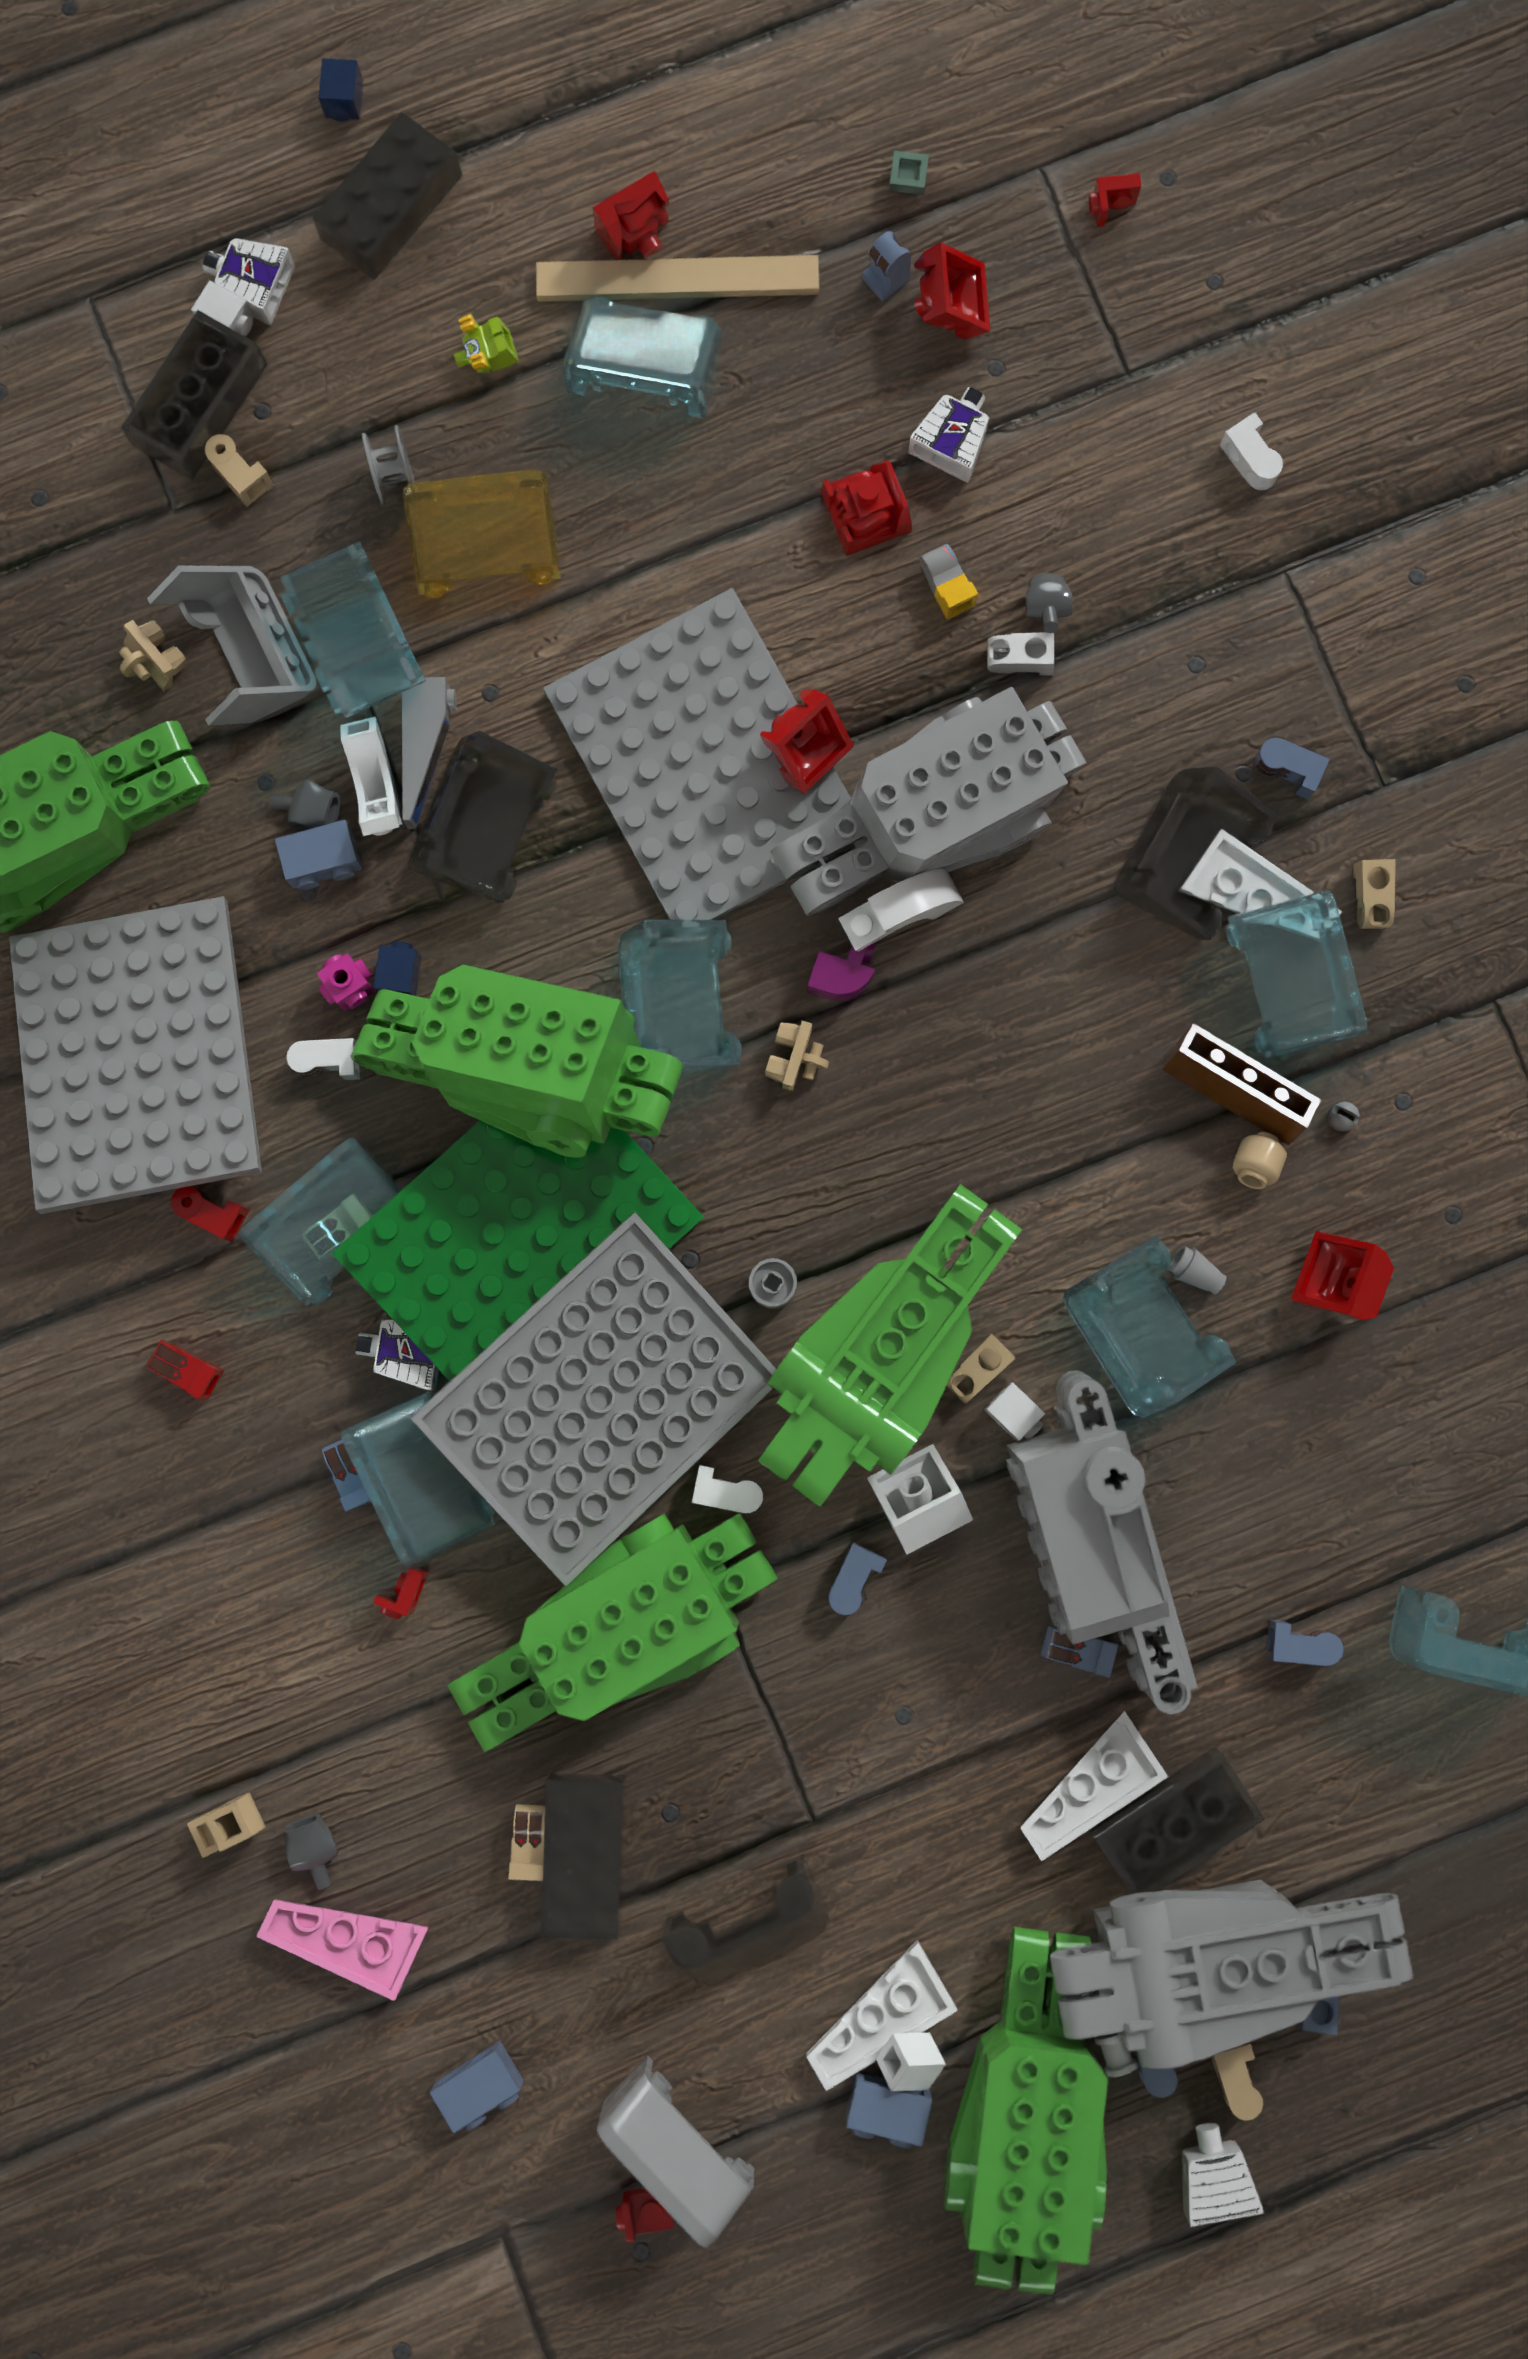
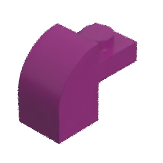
[807,942,876,1001]

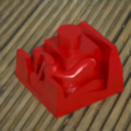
[593,170,669,260]
[914,242,990,340]
[820,460,912,556]
[759,689,854,795]
[1291,1231,1394,1320]

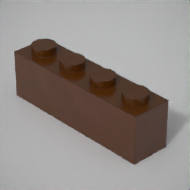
[1162,1023,1321,1145]

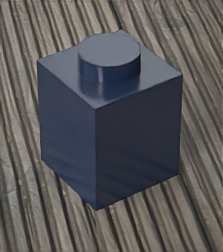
[319,58,363,122]
[373,941,422,996]

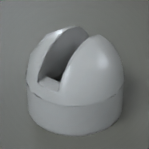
[1328,1101,1360,1132]

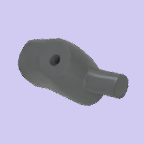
[1026,573,1073,633]
[270,781,341,831]
[283,1814,339,1890]

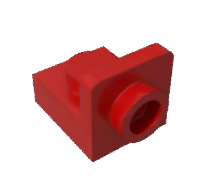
[1088,173,1141,228]
[372,1566,429,1620]
[615,2188,674,2243]

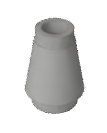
[1168,1246,1227,1295]

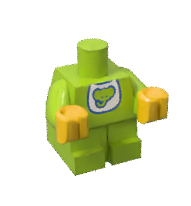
[454,314,519,374]

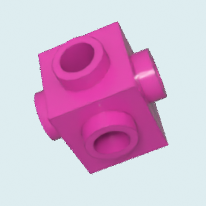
[317,953,375,1011]

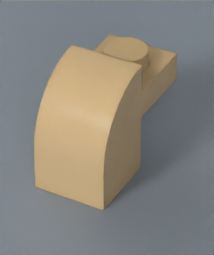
[187,1792,266,1858]

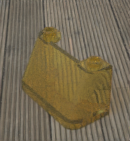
[403,470,561,597]

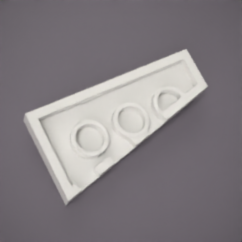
[1178,829,1342,943]
[1020,1711,1168,1861]
[806,1940,958,2091]

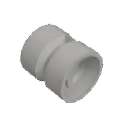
[749,1258,797,1309]

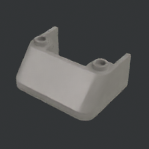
[147,565,316,726]
[597,2056,754,2248]

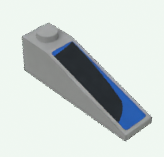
[402,677,457,829]

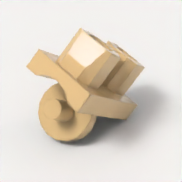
[119,620,185,691]
[765,1021,829,1092]

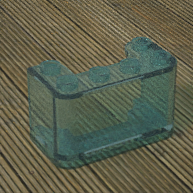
[280,541,426,718]
[1389,1585,1528,1697]

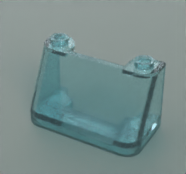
[562,296,722,418]
[1226,890,1367,1058]
[618,920,742,1073]
[239,1138,403,1306]
[1064,1235,1237,1418]
[340,1391,497,1568]

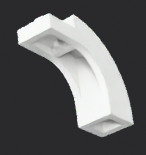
[340,716,402,836]
[838,869,964,952]

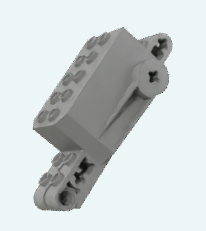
[770,686,1087,916]
[1006,1371,1198,1714]
[1050,1880,1413,2069]

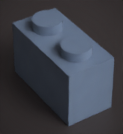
[275,820,363,890]
[430,2041,524,2134]
[845,2071,932,2148]

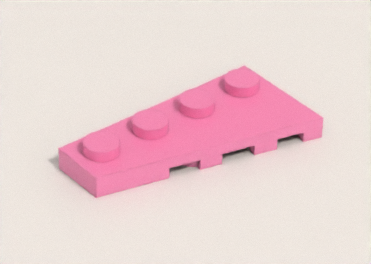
[256,1899,429,2001]

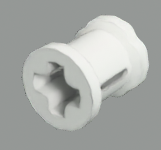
[1094,2032,1139,2077]

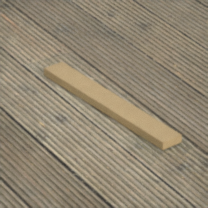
[536,255,819,302]

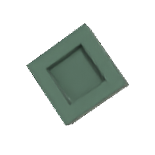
[889,150,929,195]

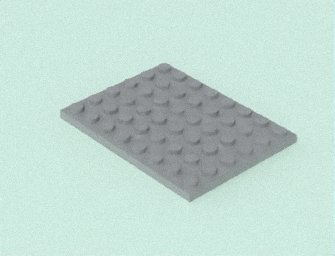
[543,587,851,939]
[9,896,262,1214]
[410,1213,776,1586]

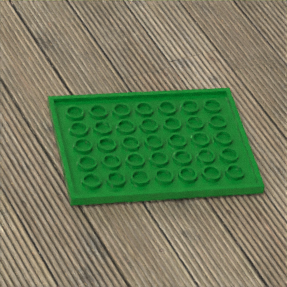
[332,1121,704,1381]

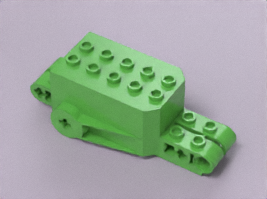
[0,721,211,933]
[350,965,684,1158]
[758,1184,1022,1507]
[447,1513,778,1752]
[943,1927,1108,2295]

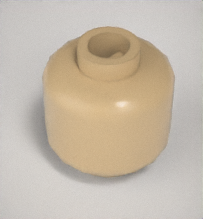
[1233,1132,1287,1189]

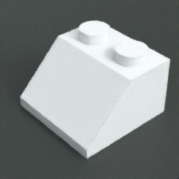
[867,1444,973,1554]

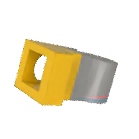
[919,544,979,620]

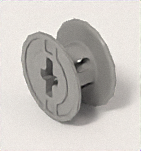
[362,425,417,505]

